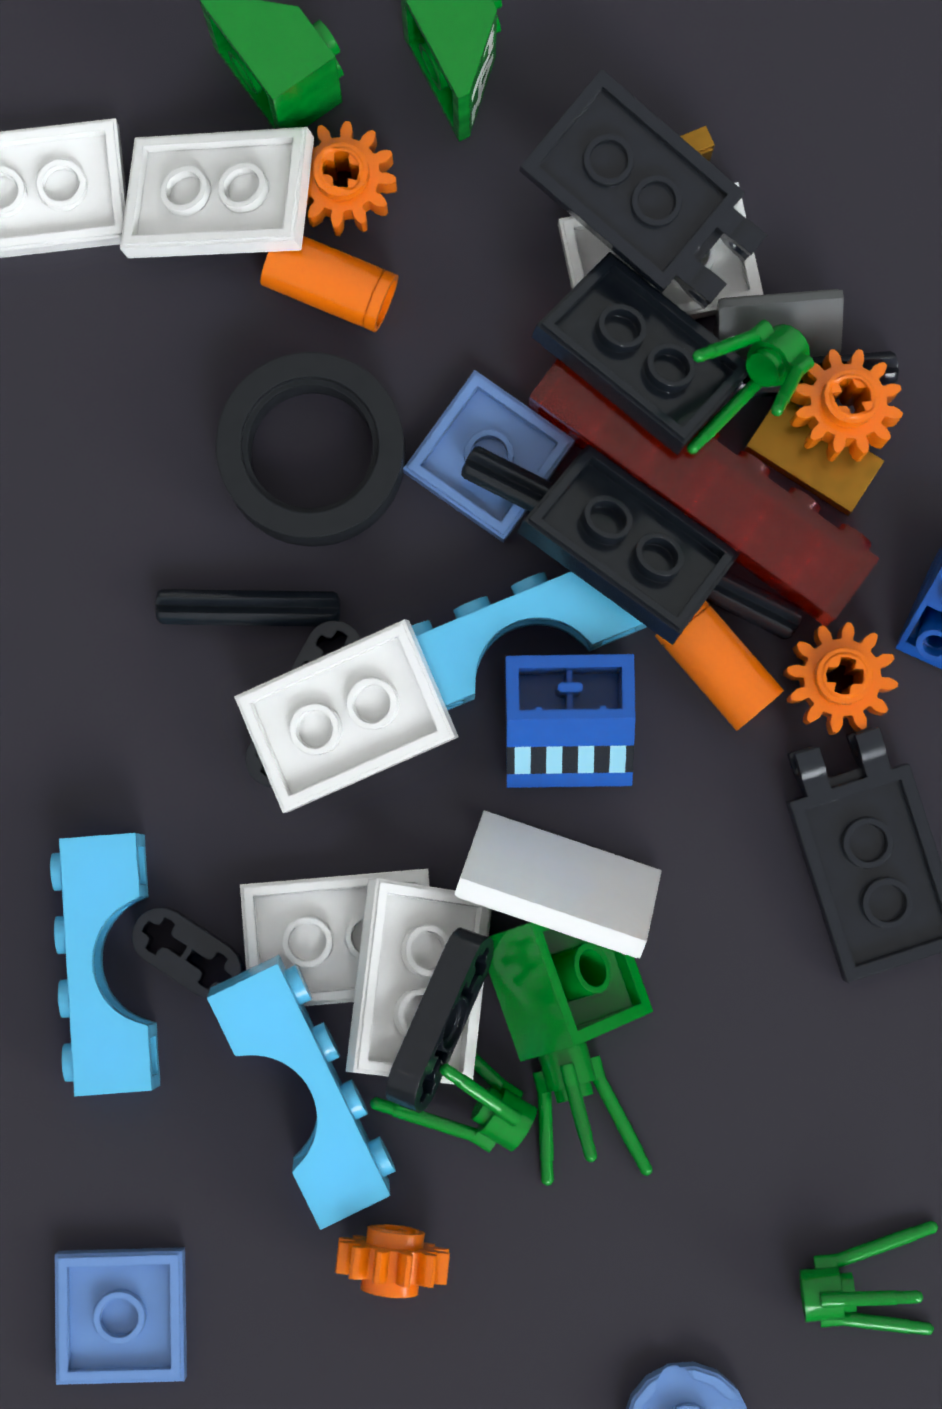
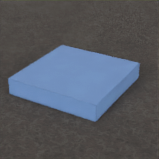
[403,370,575,543]
[55,1247,187,1385]

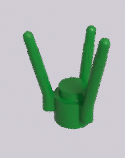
[687,319,814,454]
[532,1042,653,1186]
[370,1053,537,1153]
[799,1221,938,1335]

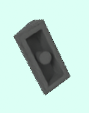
[713,289,844,361]

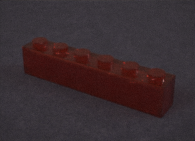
[528,359,880,627]

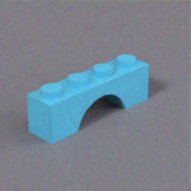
[412,572,647,710]
[50,833,161,1097]
[207,955,396,1230]

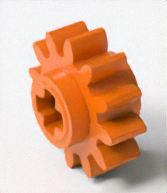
[307,121,397,236]
[789,349,903,462]
[783,622,898,735]
[335,1224,450,1298]

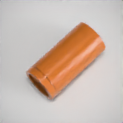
[260,236,398,332]
[654,601,784,731]

